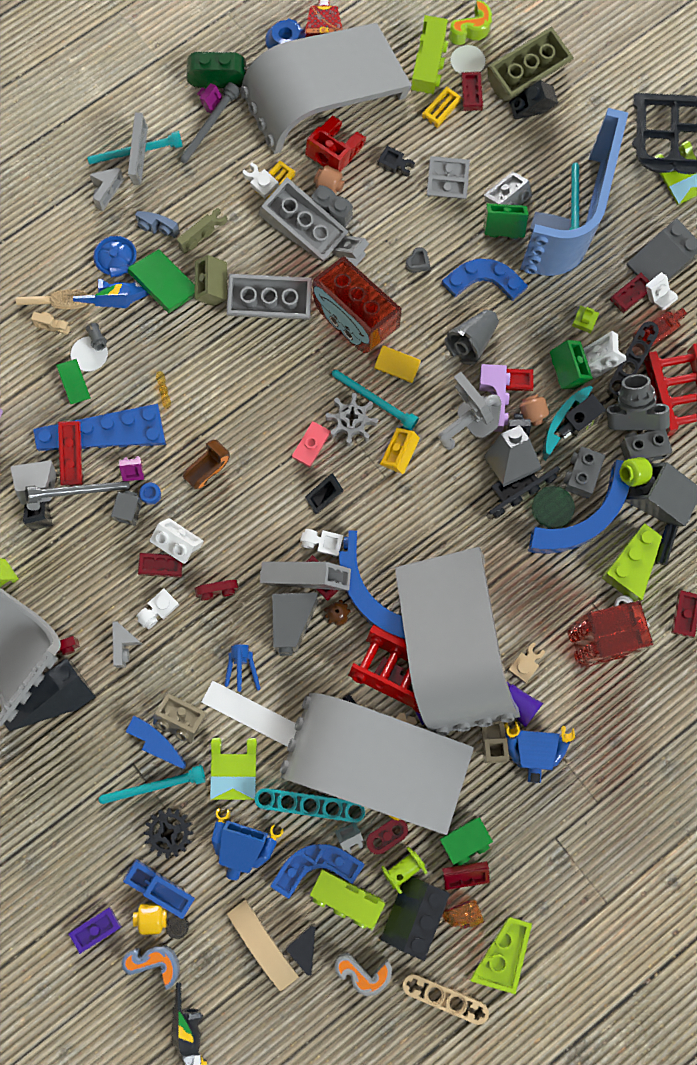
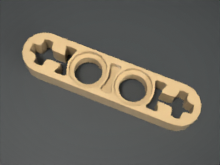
[402,973,489,1025]

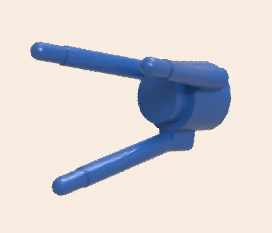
[224,644,261,692]

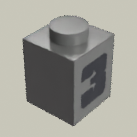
[111,491,142,526]

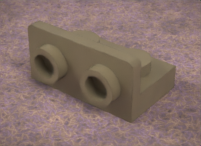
[153,693,207,743]

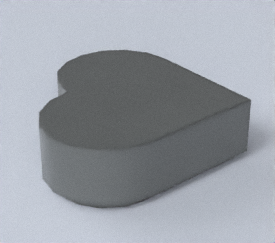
[406,247,430,273]

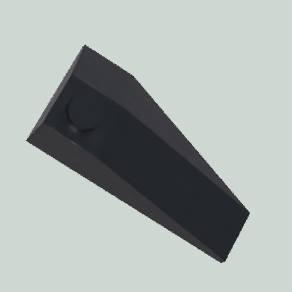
[0,658,96,732]

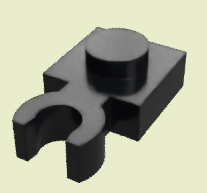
[377,145,415,177]

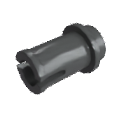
[86,323,107,351]

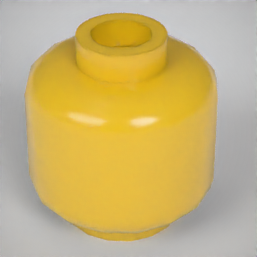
[133,903,167,935]

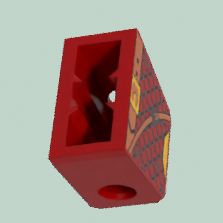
[306,0,343,38]

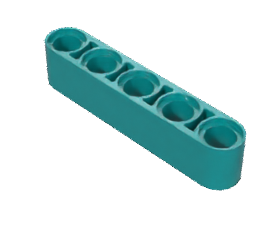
[255,788,365,822]

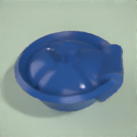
[265,18,306,49]
[93,236,137,278]

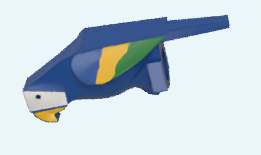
[73,279,150,308]

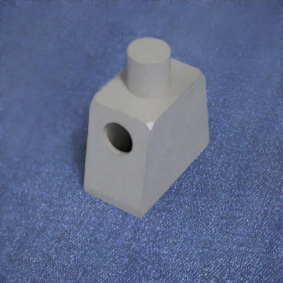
[11,460,57,510]

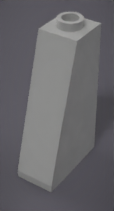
[260,562,351,591]

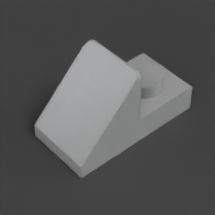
[90,168,124,211]
[332,236,369,268]
[112,621,143,668]

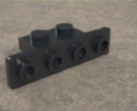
[486,466,560,519]

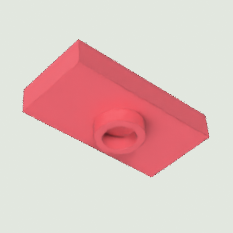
[292,421,331,468]

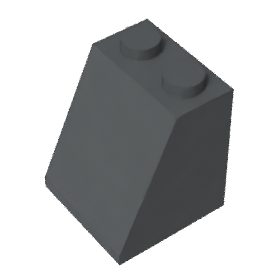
[625,462,697,527]
[272,593,318,656]

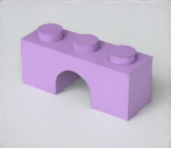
[479,364,510,432]

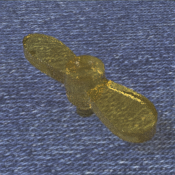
[156,371,171,409]

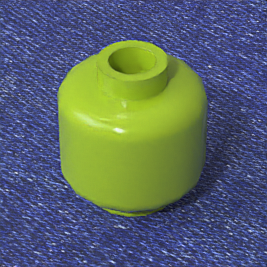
[619,457,653,487]

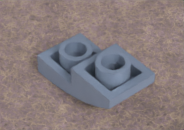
[135,211,180,238]
[530,212,571,234]

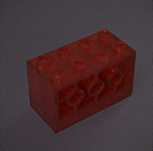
[568,600,654,668]

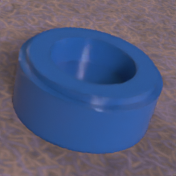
[139,482,162,505]

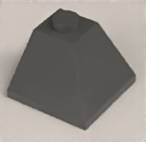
[484,425,541,487]

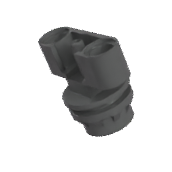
[606,374,670,430]

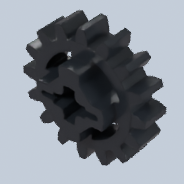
[143,808,194,859]

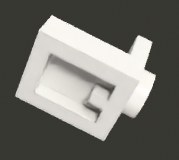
[646,272,678,310]

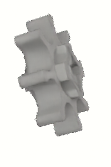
[326,393,378,446]

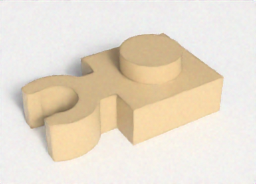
[31,312,71,335]
[508,643,545,684]

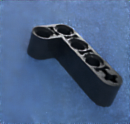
[607,321,659,401]

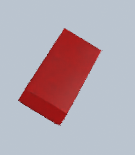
[58,421,83,486]

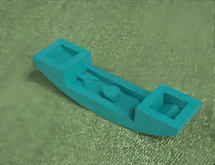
[542,386,593,461]

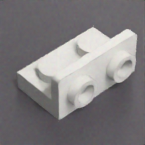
[583,331,626,378]
[150,518,204,564]

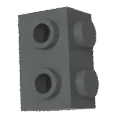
[620,429,673,462]
[563,446,606,499]

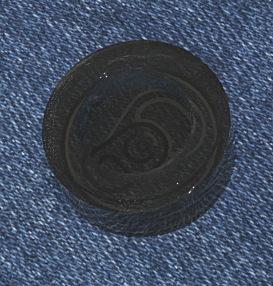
[166,915,190,939]

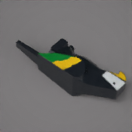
[171,982,207,1065]

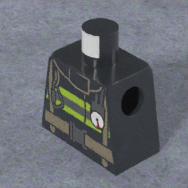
[557,394,606,439]

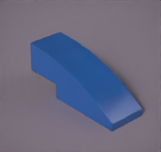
[126,715,187,769]
[123,859,195,919]

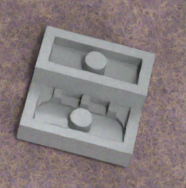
[427,156,470,199]

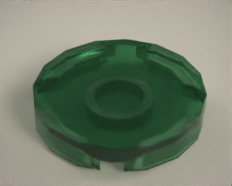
[531,486,575,529]

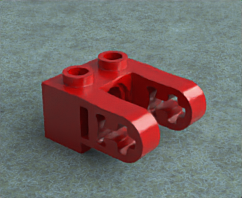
[305,116,366,172]

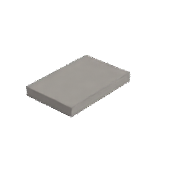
[128,112,148,185]

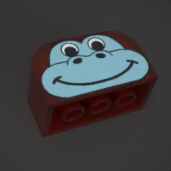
[313,256,402,353]

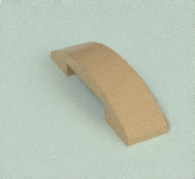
[227,899,299,992]

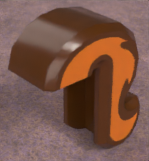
[183,440,230,489]

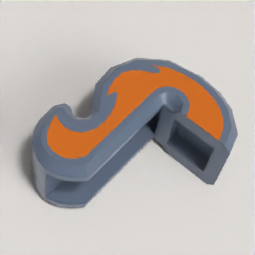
[121,945,180,990]

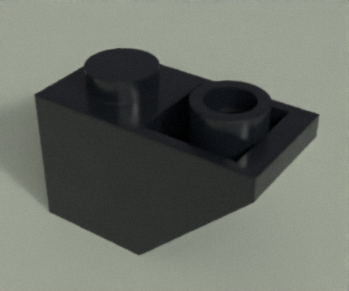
[509,80,559,120]

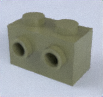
[195,255,228,306]

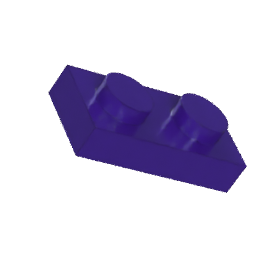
[69,907,122,954]

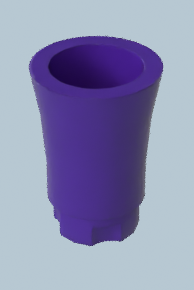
[507,682,543,728]

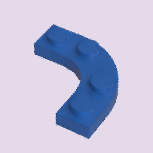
[441,259,528,301]
[270,844,365,899]

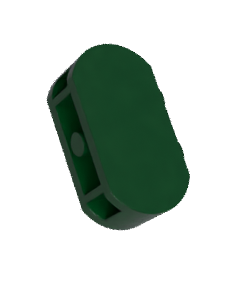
[186,52,246,88]

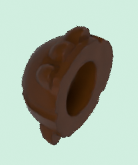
[324,600,351,626]

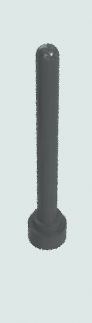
[180,82,241,163]
[25,481,130,504]

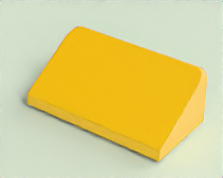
[374,346,421,383]
[380,428,420,474]

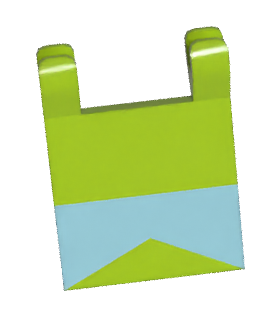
[655,141,697,205]
[210,738,257,800]

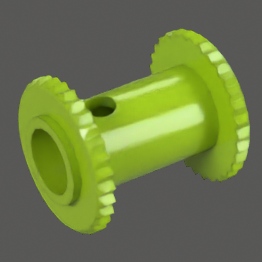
[381,847,427,894]

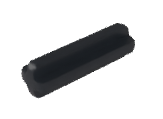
[655,524,678,565]

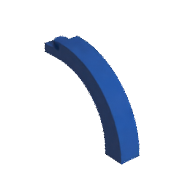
[528,460,629,554]
[339,530,405,640]

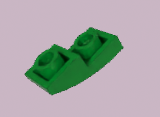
[56,359,91,405]

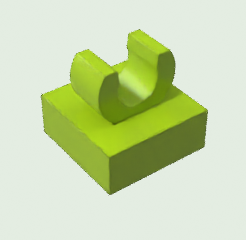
[572,305,599,334]

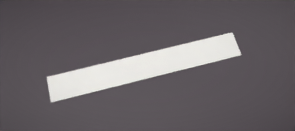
[202,681,297,747]

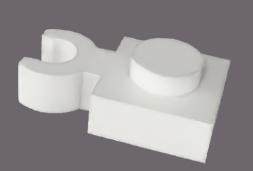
[243,163,279,199]

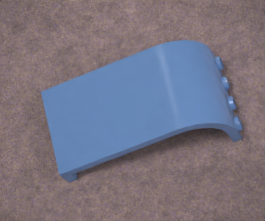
[520,108,628,276]

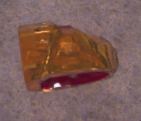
[442,899,484,929]

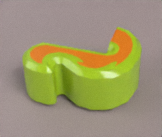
[449,0,492,45]

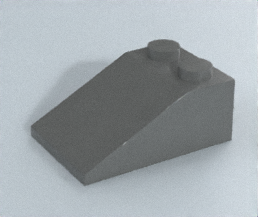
[626,219,697,282]

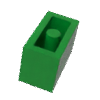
[483,203,529,239]
[549,340,593,390]
[438,817,493,866]

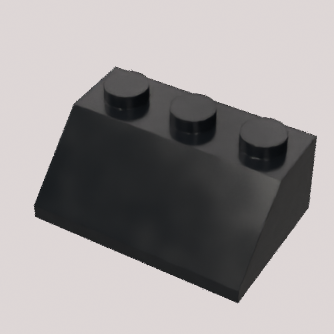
[380,876,450,961]

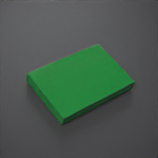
[127,249,195,314]

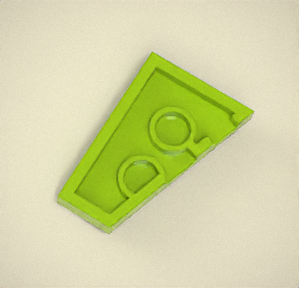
[470,917,532,995]

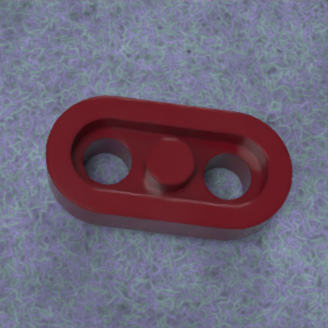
[194,580,239,601]
[366,819,408,854]

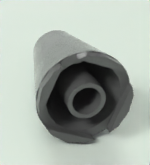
[445,310,499,365]

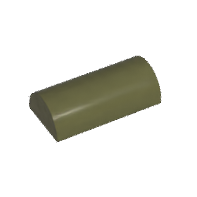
[487,26,574,101]

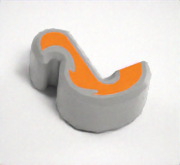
[335,953,392,996]

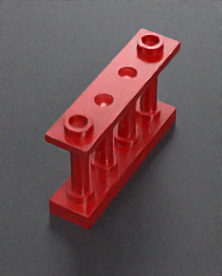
[644,343,697,436]
[348,624,420,713]

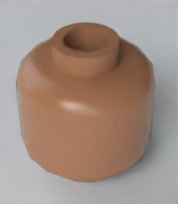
[314,166,345,194]
[519,394,550,426]

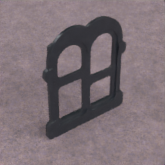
[632,93,697,174]

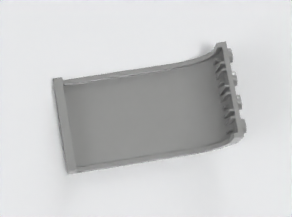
[240,23,412,154]
[395,547,520,736]
[0,588,61,726]
[280,693,474,835]

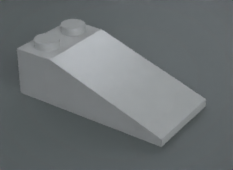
[258,177,349,262]

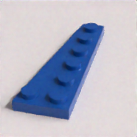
[33,404,166,451]

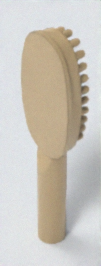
[16,289,88,310]

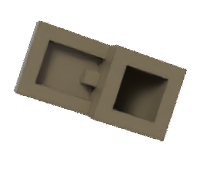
[481,721,509,763]

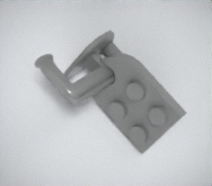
[438,372,502,450]

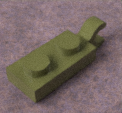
[177,208,228,254]

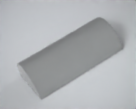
[227,274,312,320]

